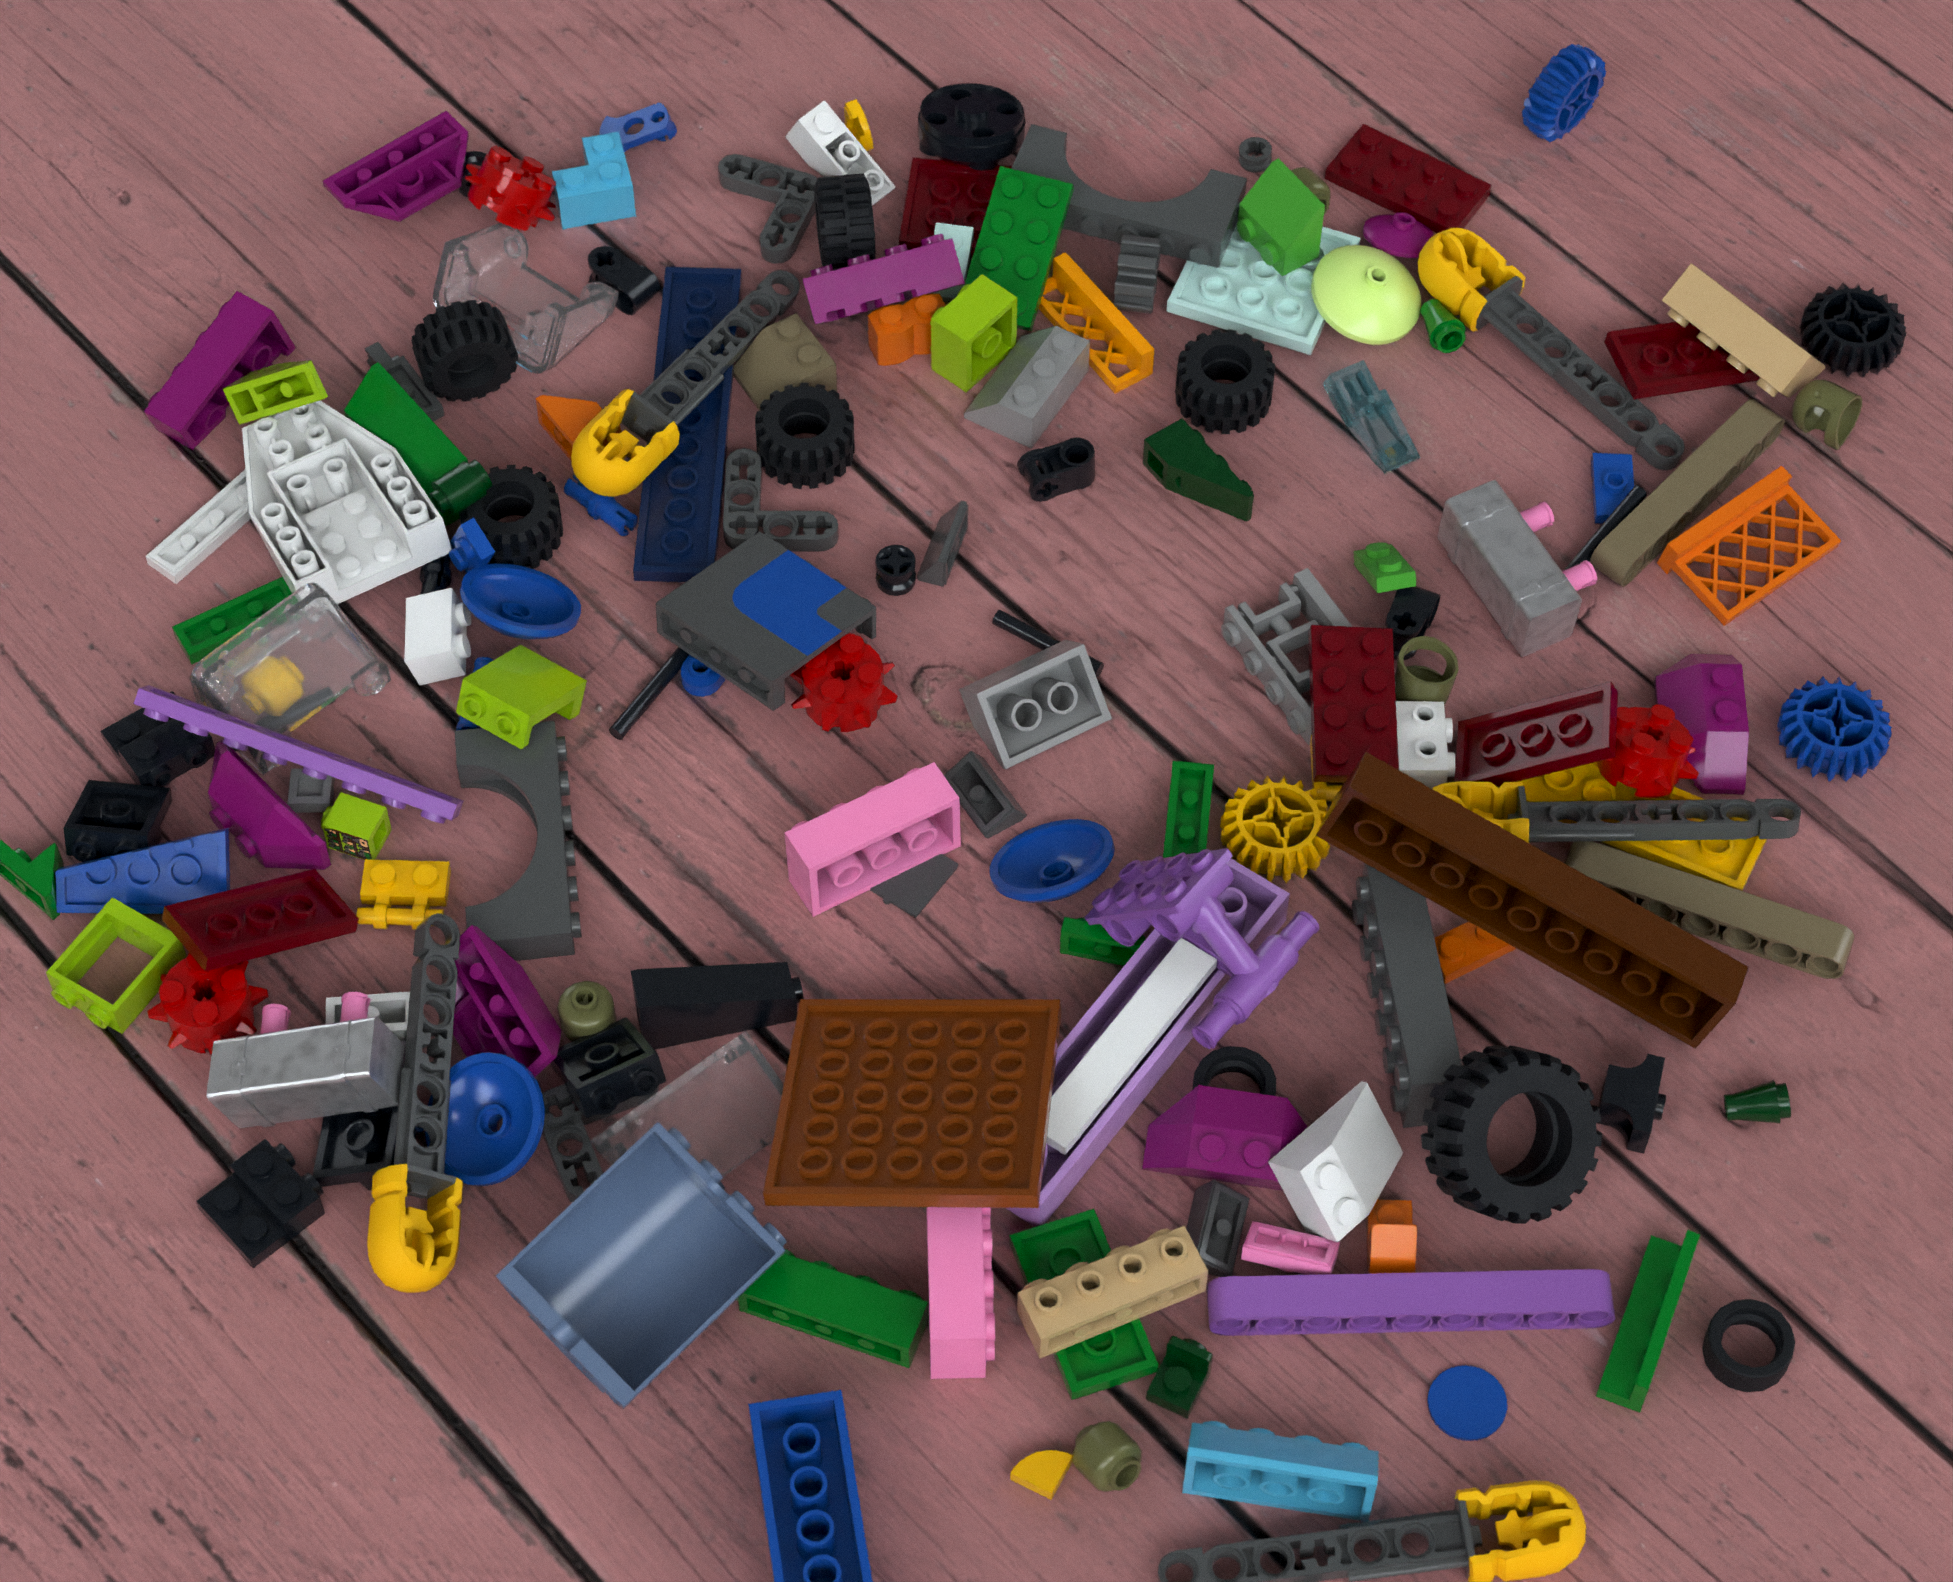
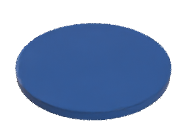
[1427,1366,1507,1441]

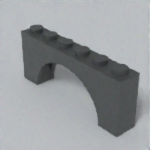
[1011,124,1247,268]
[455,721,582,961]

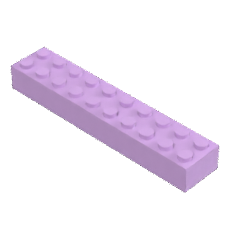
[1006,859,1290,1227]

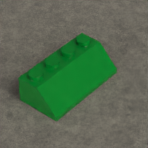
[344,362,468,527]

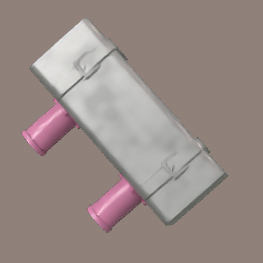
[1437,480,1597,657]
[207,992,406,1128]

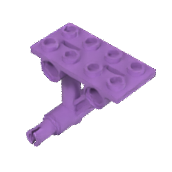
[1084,848,1319,1049]

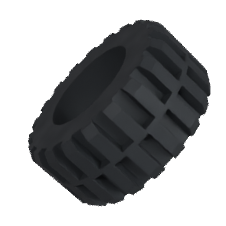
[1421,1045,1602,1224]

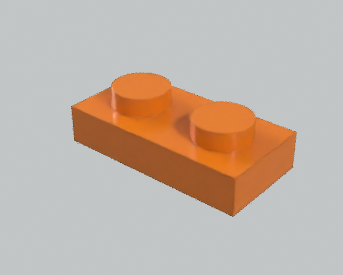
[1435,921,1516,984]

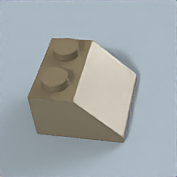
[733,313,837,411]

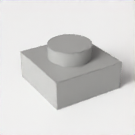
[287,769,335,813]

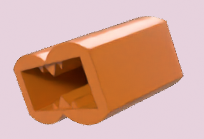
[868,293,946,366]

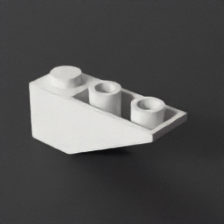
[785,100,896,206]

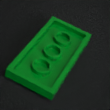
[964,166,1074,332]
[1009,1209,1159,1400]

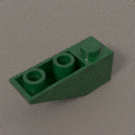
[1143,418,1254,522]

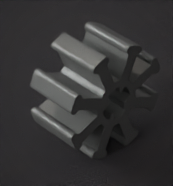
[1114,234,1162,314]

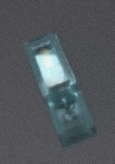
[1322,360,1420,474]

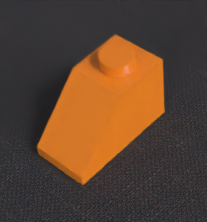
[535,395,621,460]

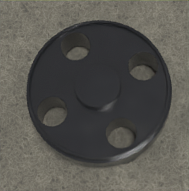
[917,83,1025,171]

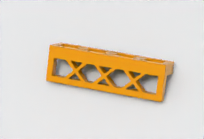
[1039,252,1154,394]

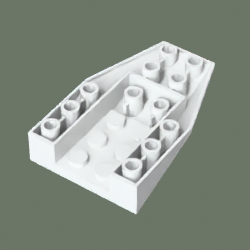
[242,401,452,618]

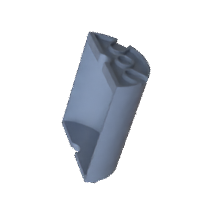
[495,1122,787,1409]

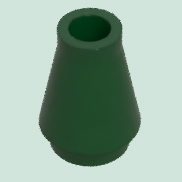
[1724,1080,1791,1124]

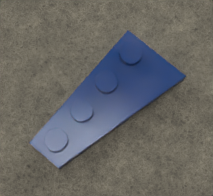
[55,828,230,914]

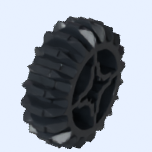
[1800,283,1906,378]

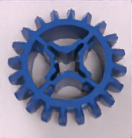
[1522,44,1606,142]
[1777,676,1892,782]

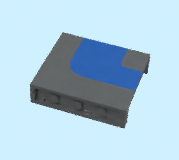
[656,531,876,711]

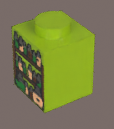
[321,792,392,860]

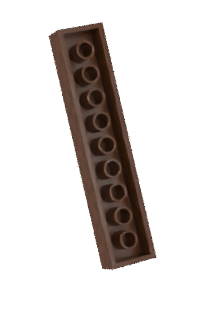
[1316,752,1749,1049]

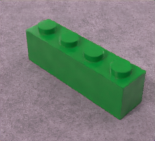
[738,1249,929,1368]

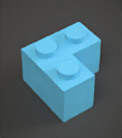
[552,132,636,229]

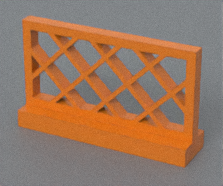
[1657,466,1841,626]

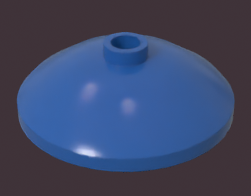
[460,564,581,640]
[989,819,1115,903]
[425,1053,545,1186]

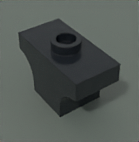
[1598,1054,1666,1154]

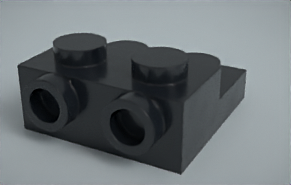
[100,691,215,787]
[63,780,172,862]
[551,1017,667,1118]
[312,1106,424,1190]
[196,1139,325,1268]

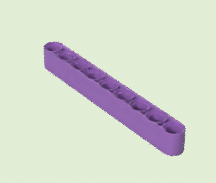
[1207,1269,1615,1336]

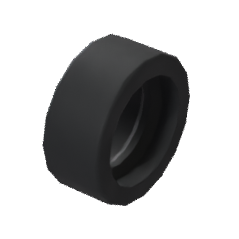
[1192,1046,1276,1096]
[1702,1299,1795,1392]

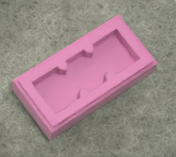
[1241,1221,1340,1275]

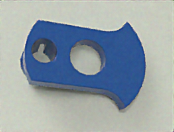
[599,102,677,152]

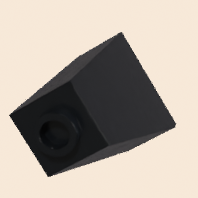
[631,962,804,1050]

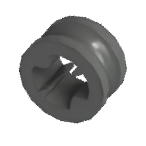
[1239,137,1272,173]

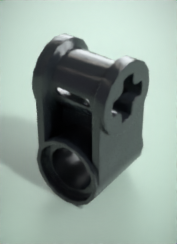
[588,246,660,315]
[1017,437,1095,502]
[1385,586,1441,660]

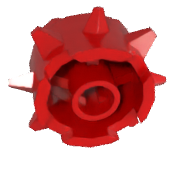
[465,146,556,231]
[790,633,898,732]
[1597,704,1699,798]
[148,953,269,1056]

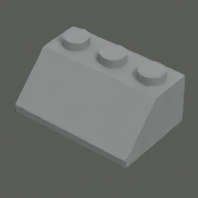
[964,326,1090,449]
[959,640,1112,769]

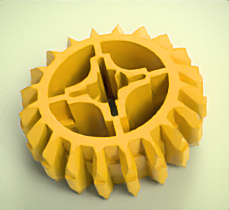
[1220,775,1330,884]

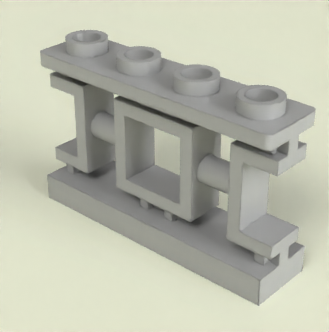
[1221,568,1396,745]

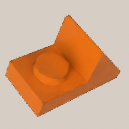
[1366,1200,1417,1274]

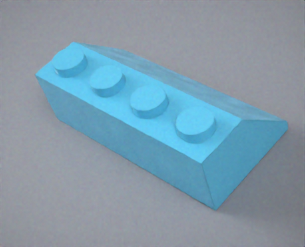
[1182,1421,1379,1521]

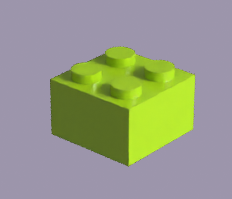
[930,274,1017,393]

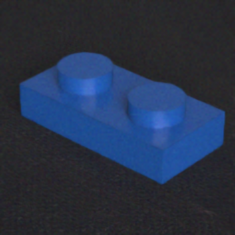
[449,518,495,573]

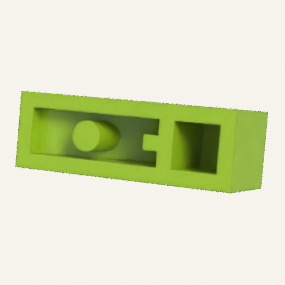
[223,360,328,425]

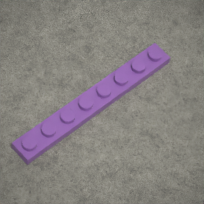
[133,685,463,823]

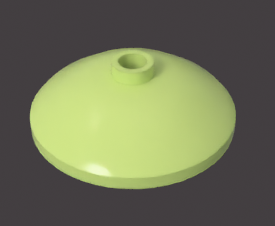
[1311,245,1422,345]

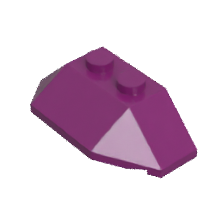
[323,111,469,222]
[1654,654,1749,795]
[208,739,331,870]
[453,925,562,1077]
[1142,1085,1308,1191]

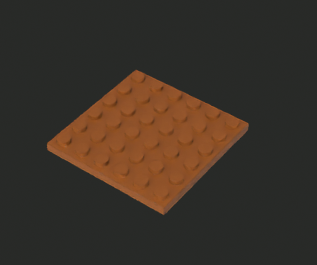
[763,999,1062,1208]

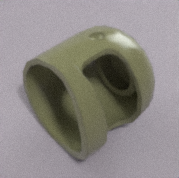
[1792,380,1863,450]
[1395,636,1459,706]

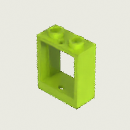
[46,897,187,1034]

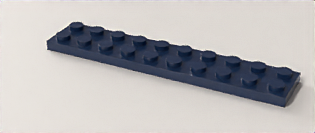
[633,267,742,582]

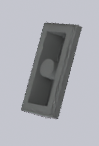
[917,500,968,587]
[944,751,1027,839]
[1186,1179,1250,1277]

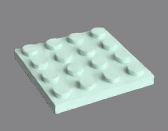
[1166,221,1361,355]

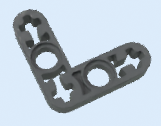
[718,154,817,264]
[723,448,839,552]
[542,1084,659,1203]

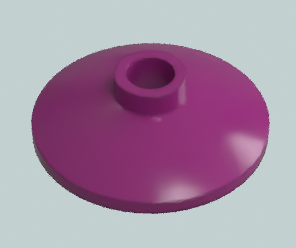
[1362,213,1435,258]

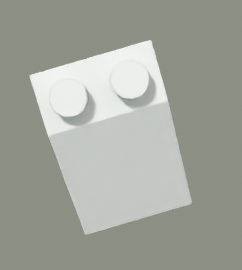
[1268,1081,1403,1242]

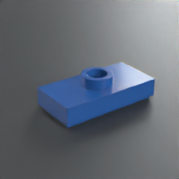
[1591,453,1634,524]

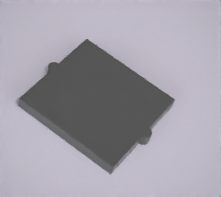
[870,854,959,918]

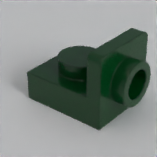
[1146,1336,1213,1419]

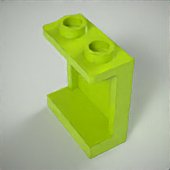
[456,644,587,749]

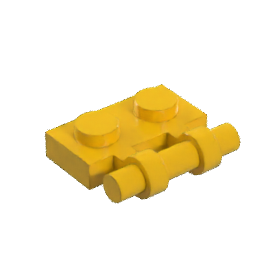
[356,859,451,930]

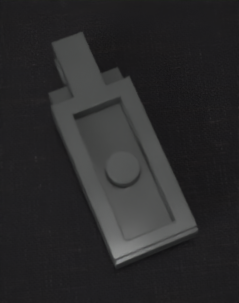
[365,342,445,421]

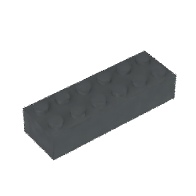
[1352,863,1462,1128]

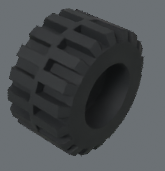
[814,173,876,270]
[411,300,518,402]
[1175,329,1275,434]
[755,383,855,489]
[459,465,563,569]

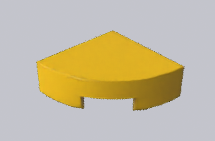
[844,99,874,151]
[1010,1450,1073,1500]

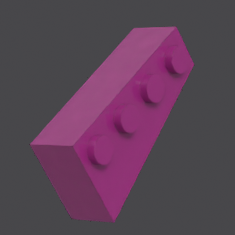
[802,233,965,325]
[144,291,296,450]

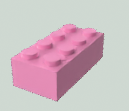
[784,762,961,917]
[926,1207,995,1379]

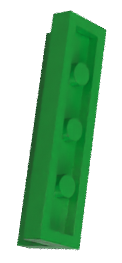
[1596,1230,1700,1413]

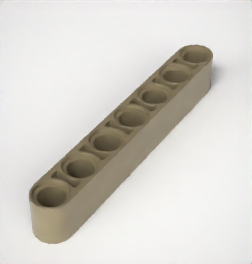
[1590,399,1785,587]
[1564,841,1854,979]

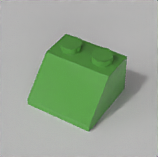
[1236,158,1325,277]

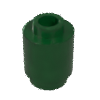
[430,459,492,516]

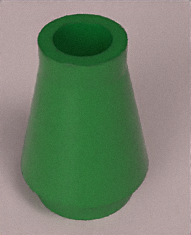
[1420,299,1466,353]

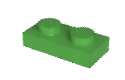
[1353,542,1416,593]

